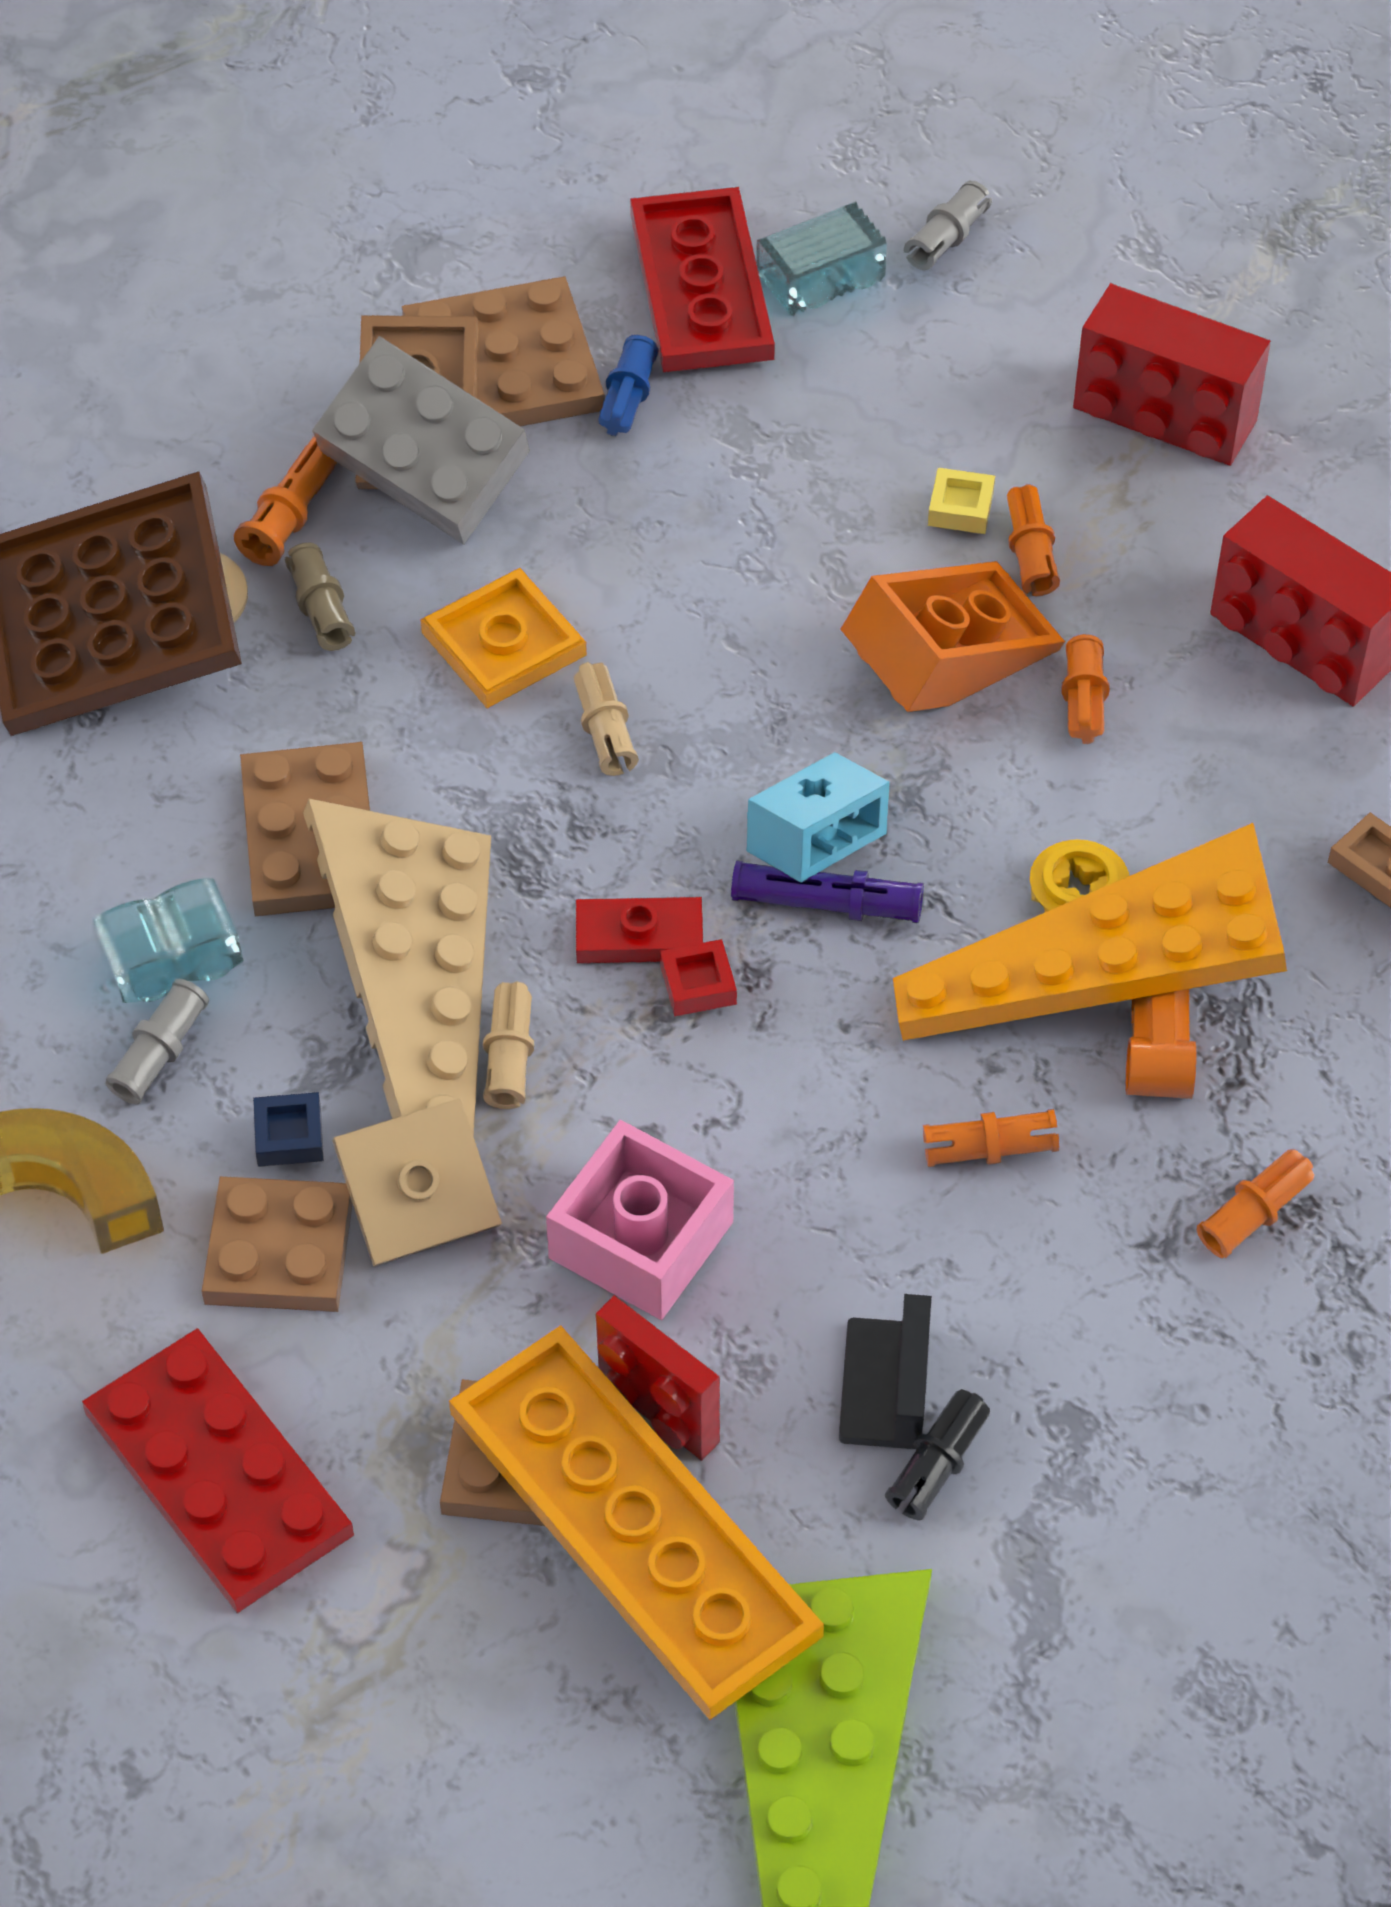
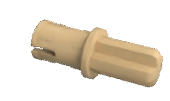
[573,662,639,776]
[483,981,535,1109]

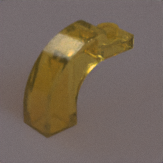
[0,1108,164,1254]

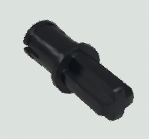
[885,1389,990,1520]

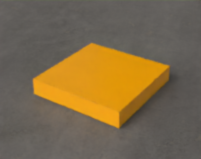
[420,568,587,709]

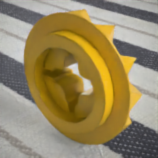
[1029,839,1130,912]

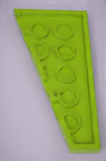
[734,1569,932,1907]

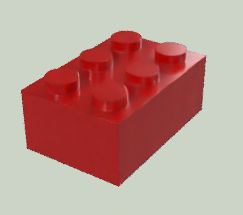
[1073,283,1271,466]
[1210,495,1391,707]

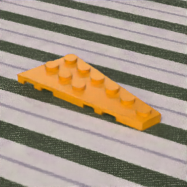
[893,823,1287,1041]

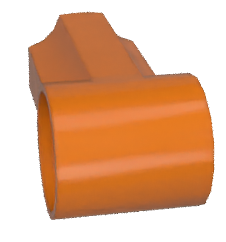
[1125,989,1197,1099]

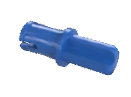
[598,335,659,436]

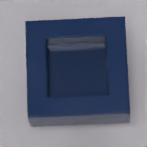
[253,1092,324,1167]

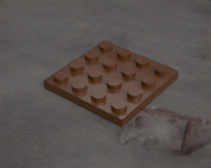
[0,471,242,736]

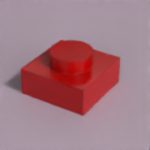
[660,939,737,1017]

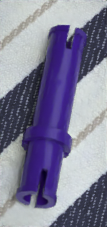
[731,860,924,924]

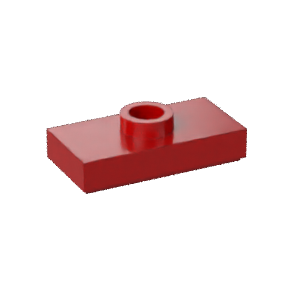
[576,897,703,963]

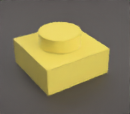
[928,467,995,534]

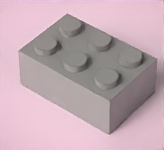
[312,336,530,544]

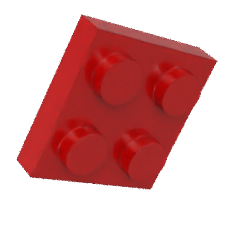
[595,1295,720,1461]

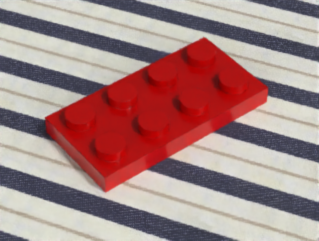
[630,187,775,373]
[82,1328,354,1613]

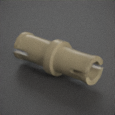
[285,542,355,651]

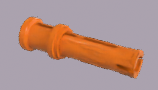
[234,436,337,566]

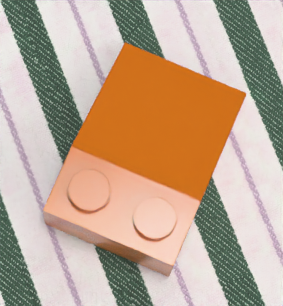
[840,561,1065,712]

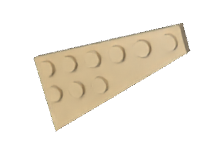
[303,799,491,1136]

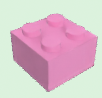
[546,1120,734,1321]

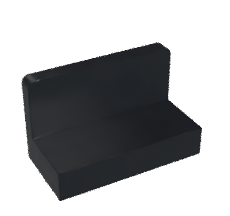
[839,1294,932,1449]

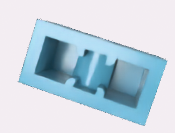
[746,752,890,882]

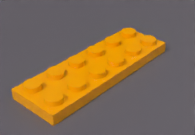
[449,1325,824,1720]

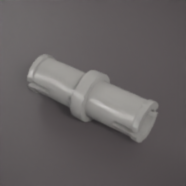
[904,181,992,270]
[105,978,209,1104]

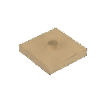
[332,1097,502,1267]

